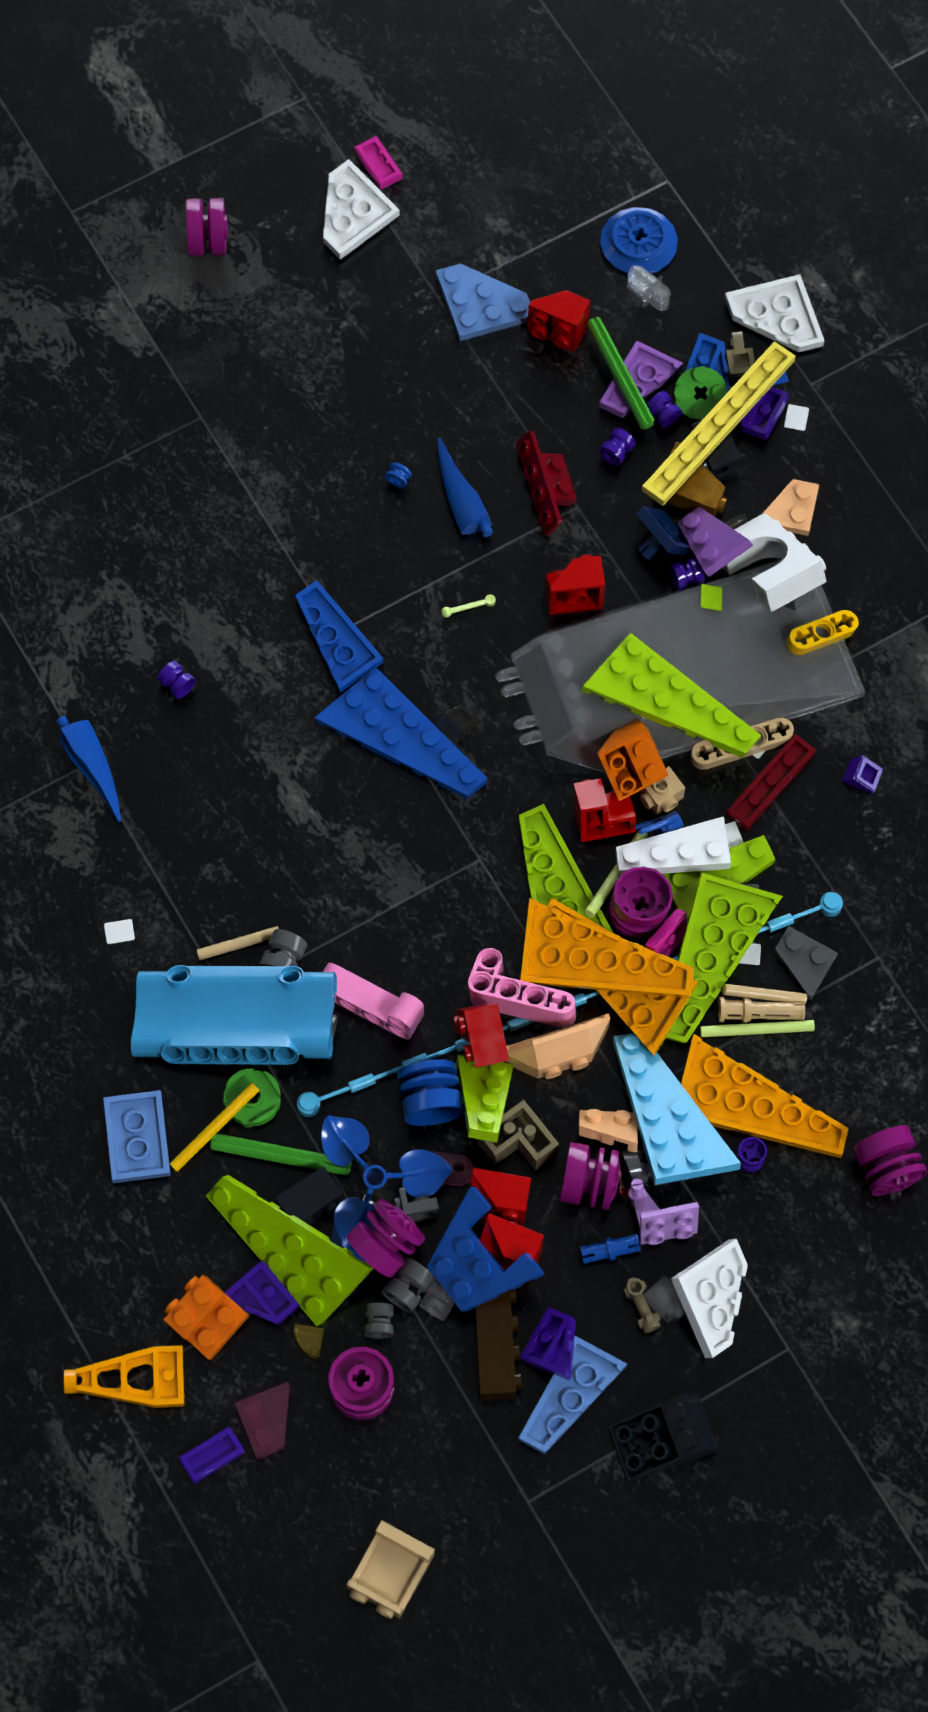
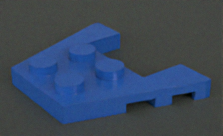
[427,1187,545,1312]

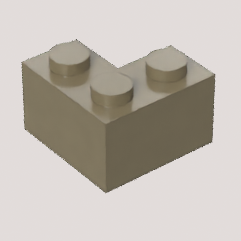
[477,1100,559,1171]

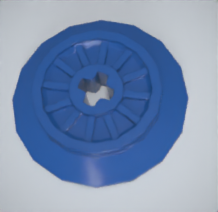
[600,207,678,276]

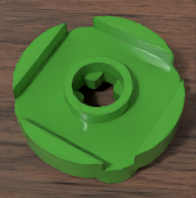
[674,366,728,420]
[224,1069,281,1128]

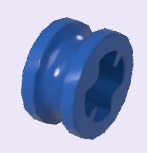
[385,463,412,488]

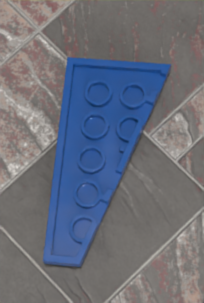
[315,667,488,799]

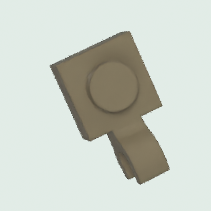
[725,332,755,379]

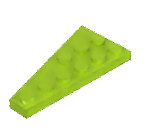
[580,633,761,758]
[519,804,613,933]
[665,873,783,1044]
[206,1175,373,1326]

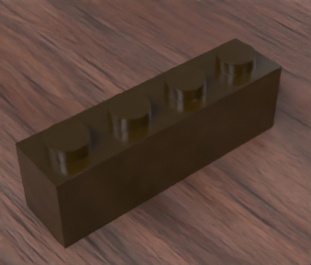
[475,1289,521,1400]

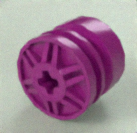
[608,867,673,939]
[853,1125,928,1196]
[560,1142,621,1210]
[346,1199,426,1278]

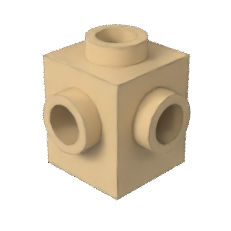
[640,767,685,815]

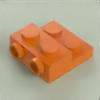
[163,1275,250,1360]

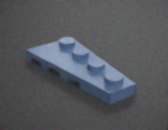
[518,1336,627,1455]

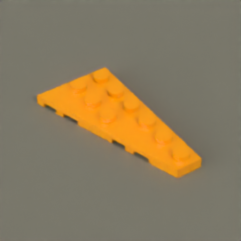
[520,898,694,998]
[547,898,698,1056]
[681,1034,849,1158]

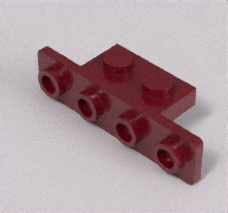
[516,431,577,535]

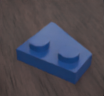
[685,333,732,392]

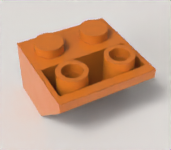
[597,718,669,801]

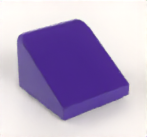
[843,755,883,793]

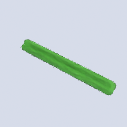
[587,317,654,430]
[210,1133,352,1176]

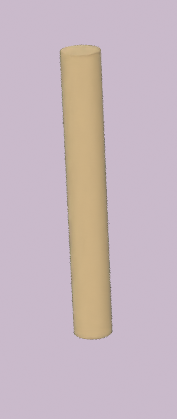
[197,926,279,960]
[723,984,807,1005]

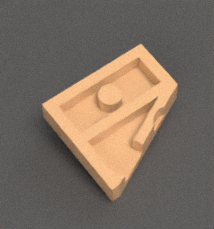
[763,479,819,536]
[579,1109,638,1152]

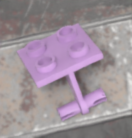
[628,1179,699,1245]

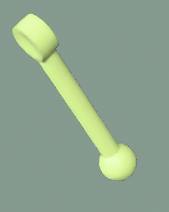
[441,594,496,618]

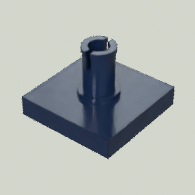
[635,506,694,560]

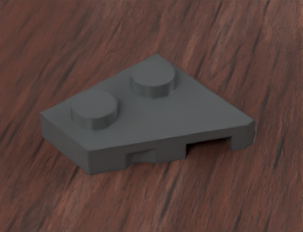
[774,926,838,1001]

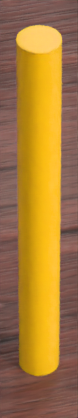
[170,1082,260,1172]

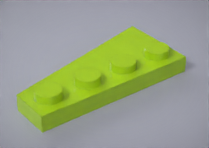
[663,835,775,918]
[456,1054,514,1142]

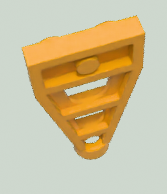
[64,1345,184,1408]

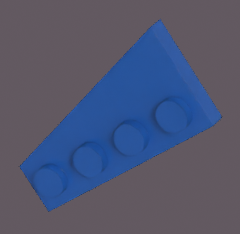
[295,580,383,693]

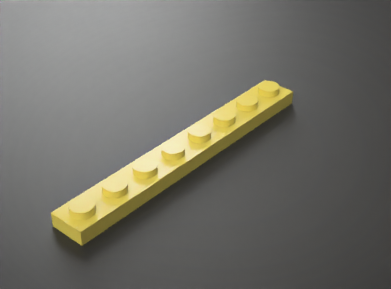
[642,341,795,506]

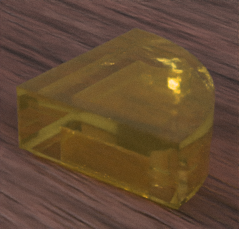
[294,1324,324,1359]

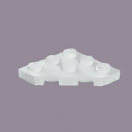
[323,159,399,259]
[725,275,824,352]
[671,1239,748,1358]

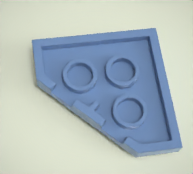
[436,264,530,341]

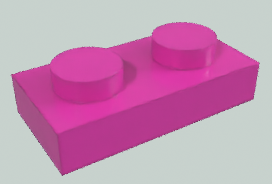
[645,909,688,957]

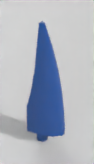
[437,437,493,537]
[56,716,121,823]

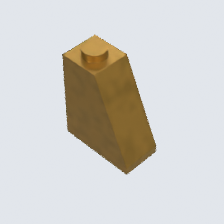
[666,442,727,517]

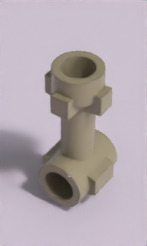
[623,1277,661,1333]

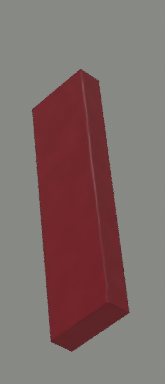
[725,734,816,831]

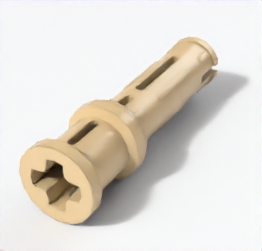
[717,997,805,1023]

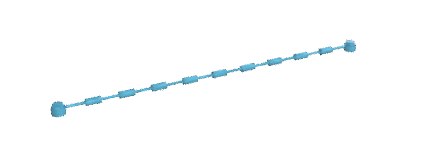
[297,892,843,1117]

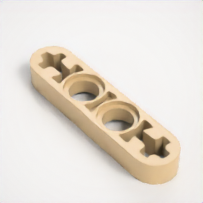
[691,718,794,770]

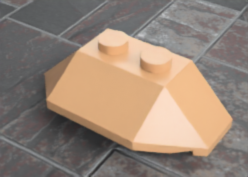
[504,1013,610,1079]

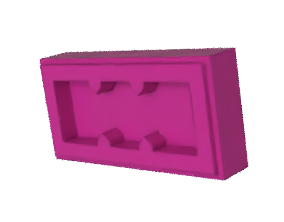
[354,136,403,190]

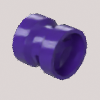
[647,391,683,429]
[599,428,636,466]
[670,557,705,590]
[157,661,196,699]
[736,1137,767,1173]

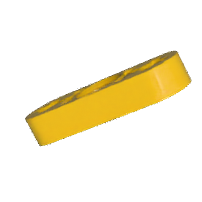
[786,610,859,655]

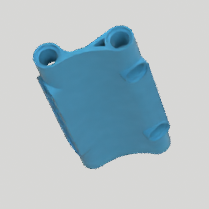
[131,965,337,1065]

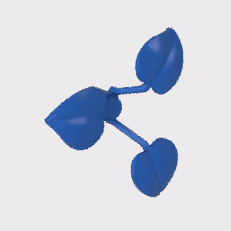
[321,1115,452,1249]

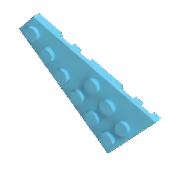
[613,1033,741,1185]

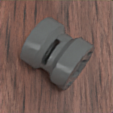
[364,1303,394,1339]

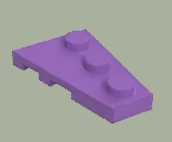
[599,341,683,418]
[677,507,754,577]

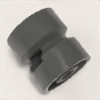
[259,929,307,966]
[619,1145,653,1187]
[381,1257,435,1313]

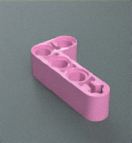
[468,948,576,1028]
[323,963,424,1040]

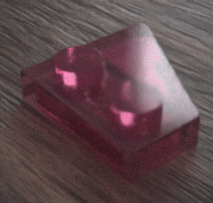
[235,1382,290,1460]

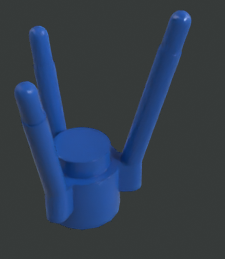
[636,811,684,835]

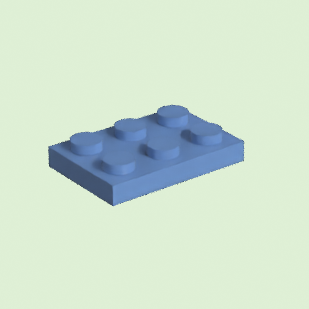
[104,1090,171,1183]

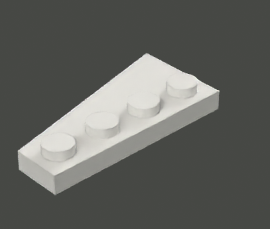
[616,816,731,877]

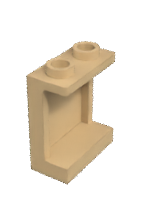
[346,1521,435,1619]

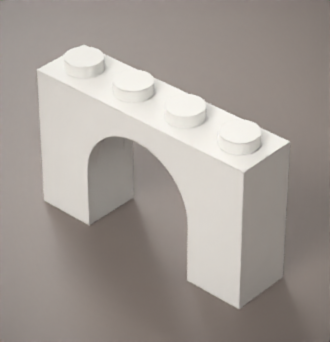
[722,513,826,612]

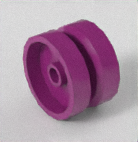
[186,198,228,257]
[329,1347,394,1420]

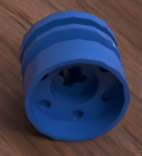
[397,1060,464,1126]

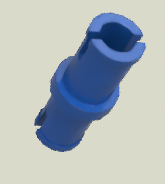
[580,1233,641,1264]

